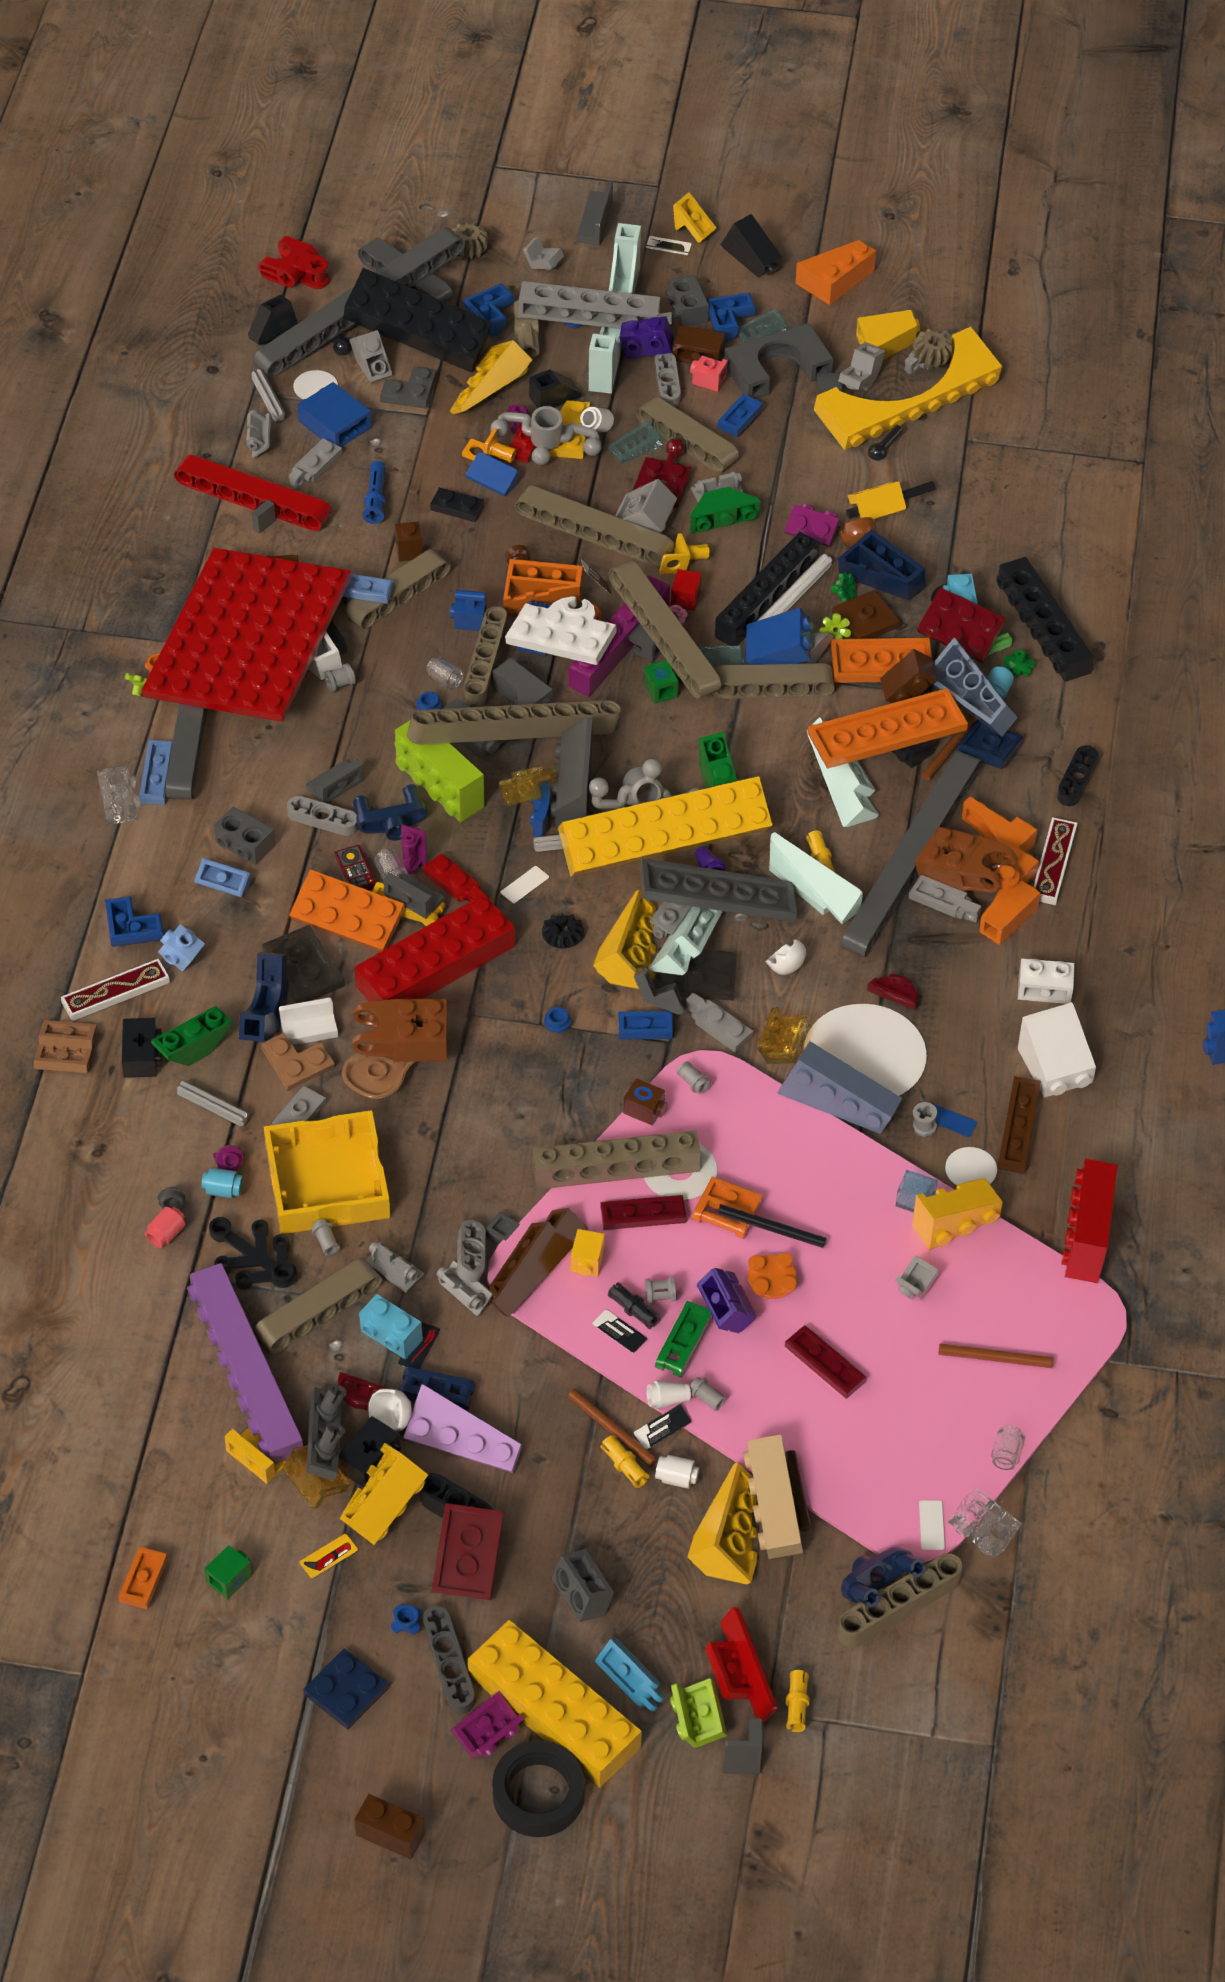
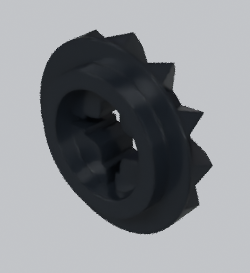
[542,912,584,949]

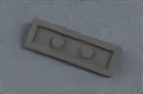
[577,180,613,245]

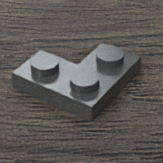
[380,367,437,409]

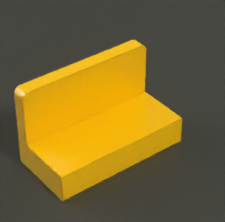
[848,481,906,519]
[224,1428,290,1484]

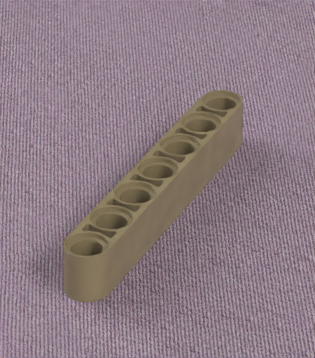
[515,486,674,567]
[609,561,721,699]

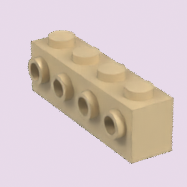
[743,1434,803,1559]

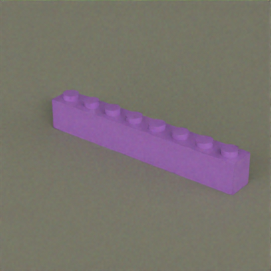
[187,1263,304,1465]

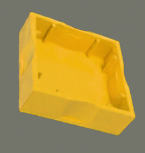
[264,1110,390,1234]

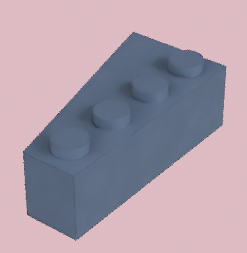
[931,638,1018,737]
[777,1041,902,1134]

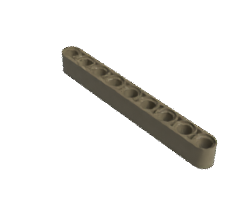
[407,700,621,745]

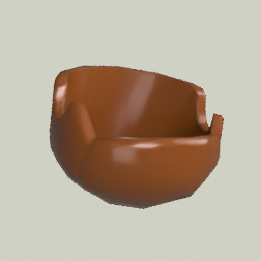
[840,517,877,548]

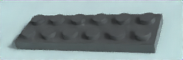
[639,858,797,922]

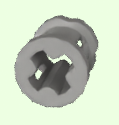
[324,663,356,693]
[913,1102,937,1137]
[645,1276,676,1304]

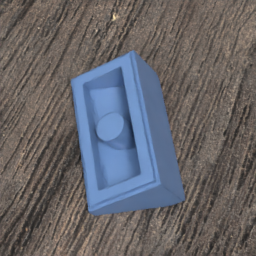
[194,858,254,898]

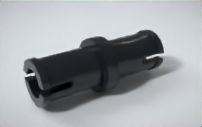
[608,1282,660,1329]

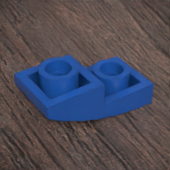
[530,781,550,837]

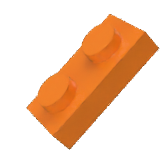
[118,1546,168,1610]

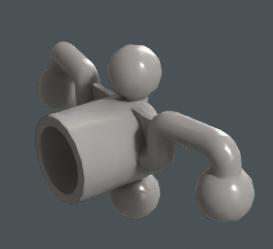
[490,406,602,465]
[589,758,701,810]

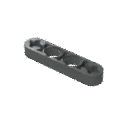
[423,1606,475,1714]

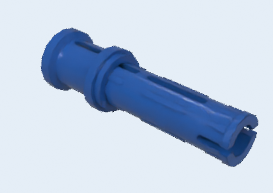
[362,461,386,524]

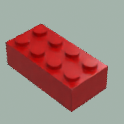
[1061,1158,1118,1283]

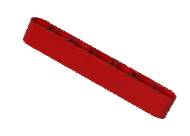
[174,455,332,531]

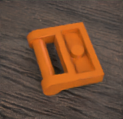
[692,1177,763,1239]

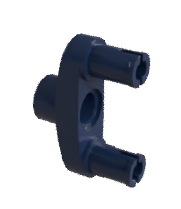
[353,784,428,841]
[841,1547,926,1607]

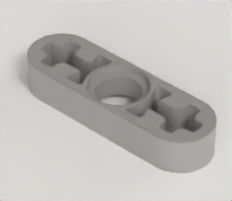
[655,353,681,407]
[287,796,358,836]
[457,1220,486,1283]

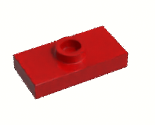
[509,424,537,463]

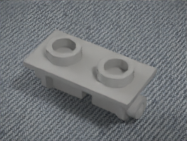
[246,410,271,459]
[691,471,744,502]
[649,902,692,938]
[366,1241,424,1292]
[436,1260,493,1316]

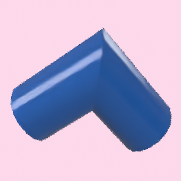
[463,283,514,336]
[706,293,755,341]
[105,896,163,947]

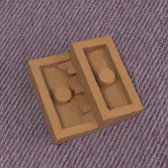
[33,1020,97,1073]

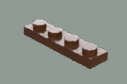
[997,1076,1041,1174]

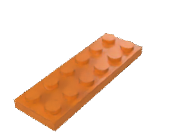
[807,688,968,769]

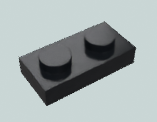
[430,487,484,522]

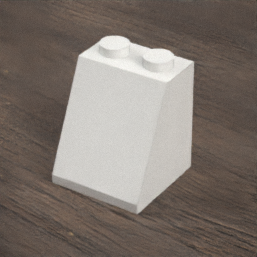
[1018,1002,1096,1098]

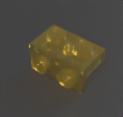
[499,765,556,806]
[757,1007,811,1064]
[282,1445,350,1509]

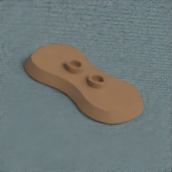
[342,1044,415,1100]

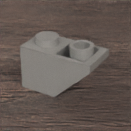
[349,330,392,382]

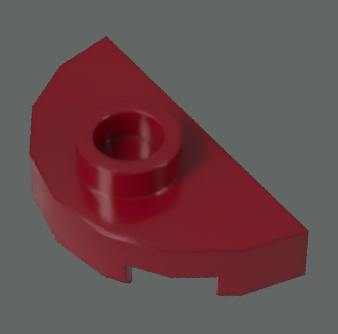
[867,974,918,1010]
[337,1372,391,1410]

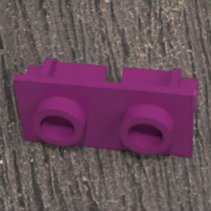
[401,825,427,874]

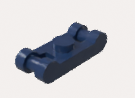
[398,1367,476,1411]

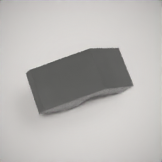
[634,966,686,1015]

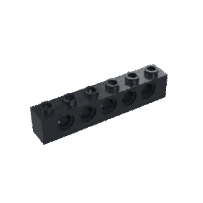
[715,531,820,649]
[996,557,1094,682]

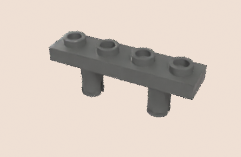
[306,1384,346,1481]

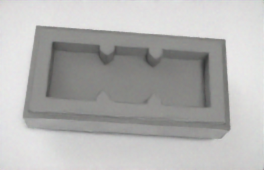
[272,1086,326,1125]

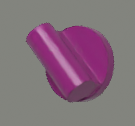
[507,404,530,433]
[213,1145,243,1171]

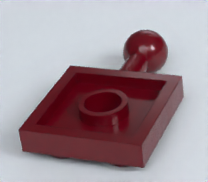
[632,438,691,508]

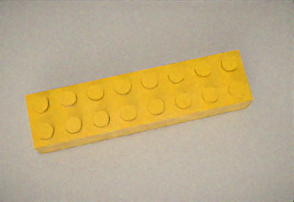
[558,776,772,877]

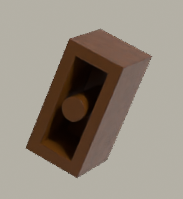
[673,325,725,364]
[880,649,937,703]
[354,1793,425,1860]

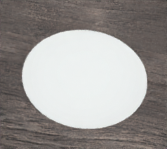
[804,1004,927,1096]

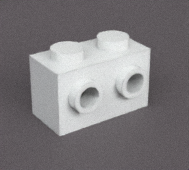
[1018,958,1074,1004]

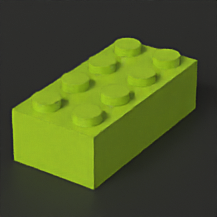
[394,721,484,823]

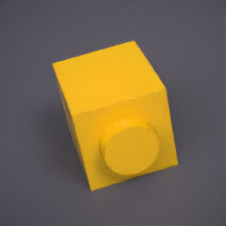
[570,1229,605,1277]

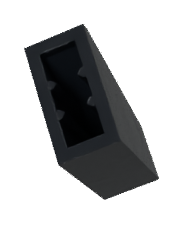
[720,214,783,278]

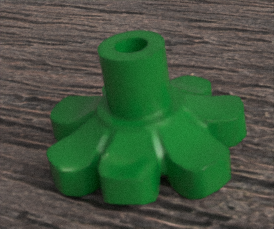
[831,572,857,603]
[1003,650,1035,677]

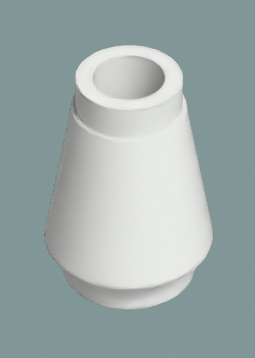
[646,1381,691,1409]

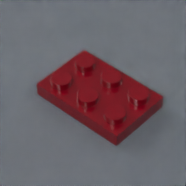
[917,587,1006,663]
[432,1503,505,1601]

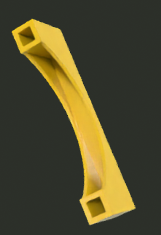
[814,327,1002,450]

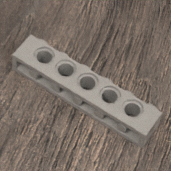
[518,281,660,329]

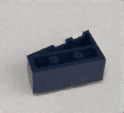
[838,529,926,600]

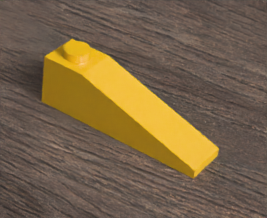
[450,340,532,414]
[593,889,656,989]
[688,1462,757,1585]

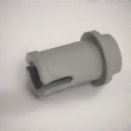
[677,1061,710,1094]
[311,1219,341,1256]
[690,1377,726,1411]

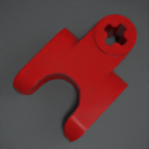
[258,236,329,289]

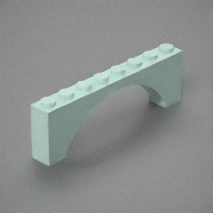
[589,223,641,394]

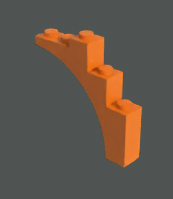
[962,797,1040,945]

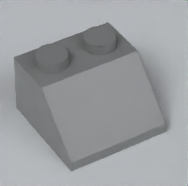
[615,479,677,533]

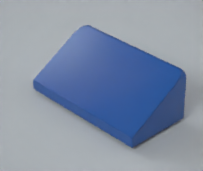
[466,452,518,496]

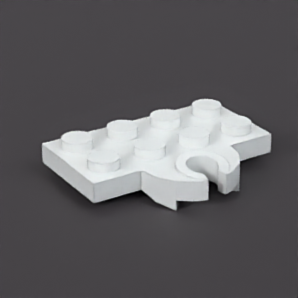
[505,597,617,665]

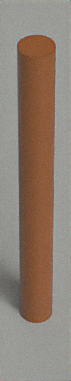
[921,715,977,781]
[938,1344,1053,1368]
[567,1389,658,1467]

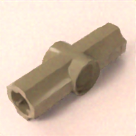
[514,300,539,360]

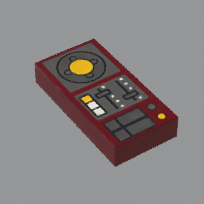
[335,845,376,890]

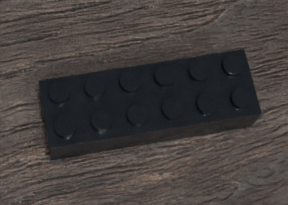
[343,268,492,373]

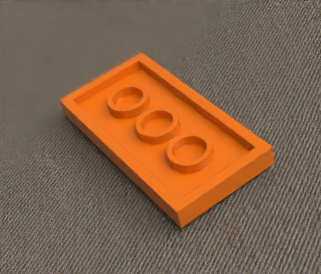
[830,638,932,683]
[289,869,406,952]

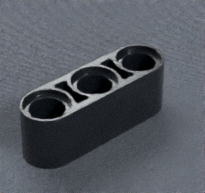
[420,1473,493,1518]

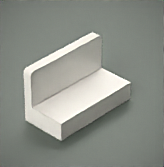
[279,997,338,1045]

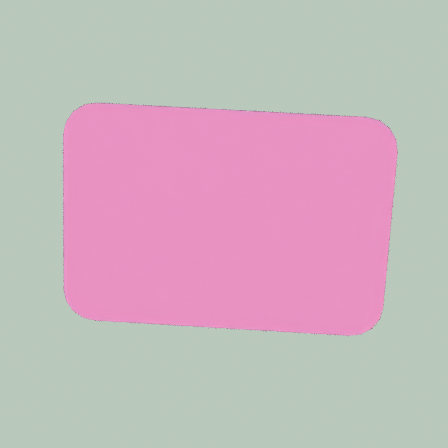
[487,1050,1127,1565]

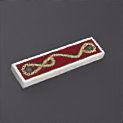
[1033,817,1077,905]
[61,959,170,1021]

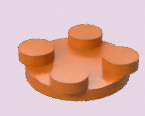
[747,1252,797,1299]

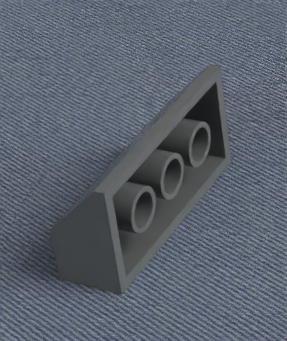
[551,718,593,828]

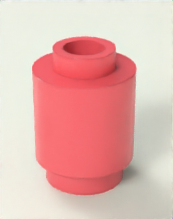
[145,1207,186,1248]

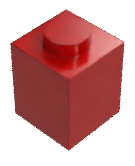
[671,569,701,611]

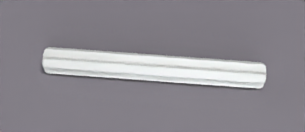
[757,554,832,621]

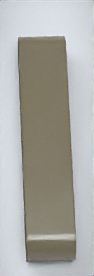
[636,396,739,473]
[344,549,451,629]
[464,606,507,707]
[713,663,834,699]
[254,1258,382,1354]
[838,1553,963,1648]

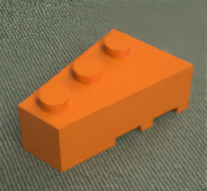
[795,240,876,305]
[503,559,583,615]

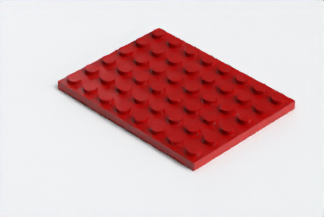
[141,547,352,722]

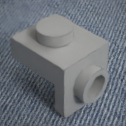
[523,238,564,270]
[894,1255,940,1300]

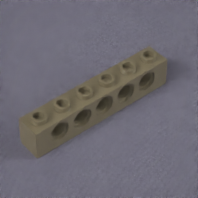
[532,1130,700,1190]

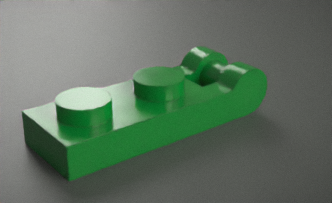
[655,1301,712,1378]

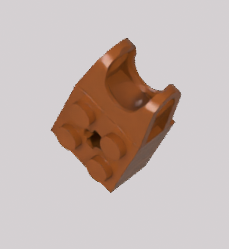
[915,827,1018,893]
[352,999,447,1062]

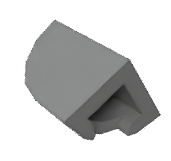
[802,632,834,664]

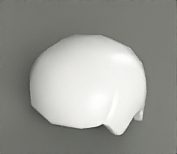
[765,939,806,975]
[368,1389,412,1432]

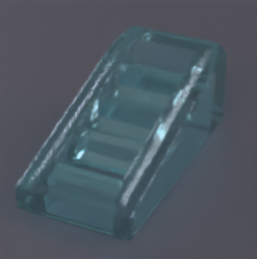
[738,308,787,343]
[608,421,662,464]

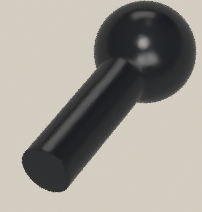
[331,335,352,356]
[868,425,903,461]

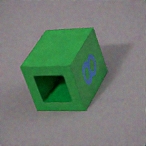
[644,660,678,704]
[204,1545,252,1600]

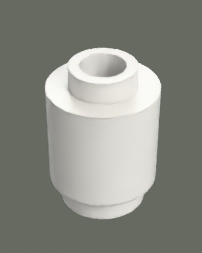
[581,407,614,432]
[655,1455,700,1489]

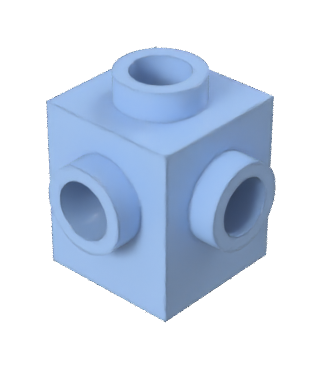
[158,924,205,972]

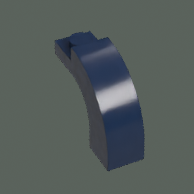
[239,952,289,1042]

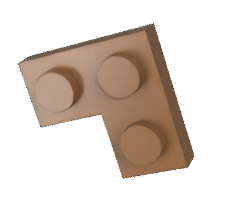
[261,1032,335,1091]

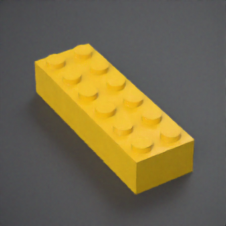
[468,1620,642,1788]

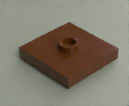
[832,590,900,639]

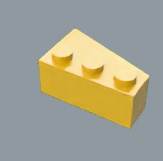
[912,1178,1003,1250]
[339,1443,428,1545]

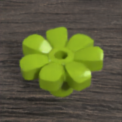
[819,613,851,644]
[125,673,147,696]

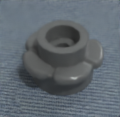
[157,1187,185,1210]

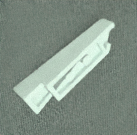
[807,717,879,827]
[769,832,862,924]
[649,906,722,975]

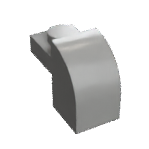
[838,342,885,391]

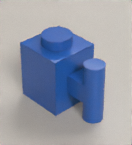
[450,589,487,631]

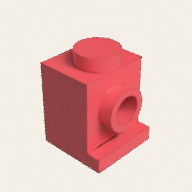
[690,356,728,392]

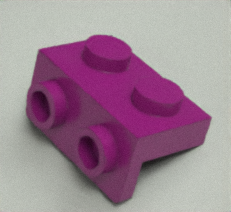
[784,504,842,548]
[450,1691,525,1759]

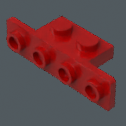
[705,1607,777,1724]

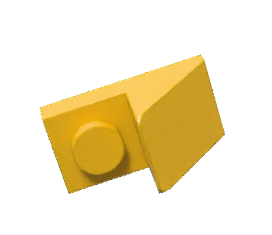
[673,192,716,243]

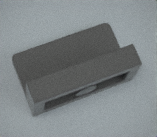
[306,758,364,803]
[383,872,444,919]
[723,1718,762,1774]

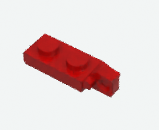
[423,853,485,902]

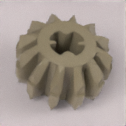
[452,222,488,260]
[913,328,953,368]

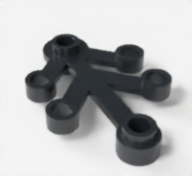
[209,1217,297,1290]

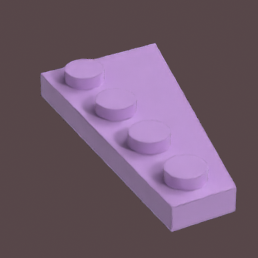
[404,1384,522,1473]

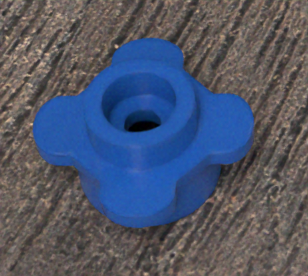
[391,1605,422,1635]

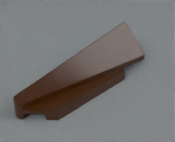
[489,1208,588,1316]

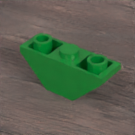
[689,487,760,534]
[698,731,737,789]
[151,1006,232,1066]

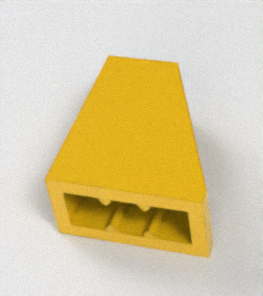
[856,310,920,360]

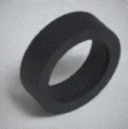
[492,1741,584,1837]

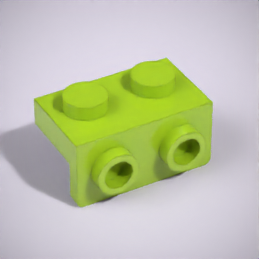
[670,1678,727,1748]

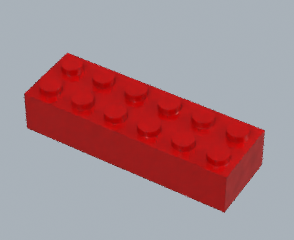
[354,894,515,1002]

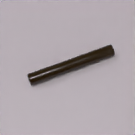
[785,1450,811,1532]

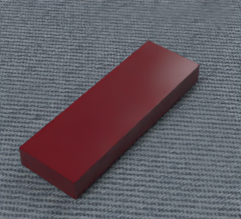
[600,1195,686,1230]
[785,1325,866,1399]

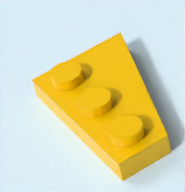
[548,401,590,459]

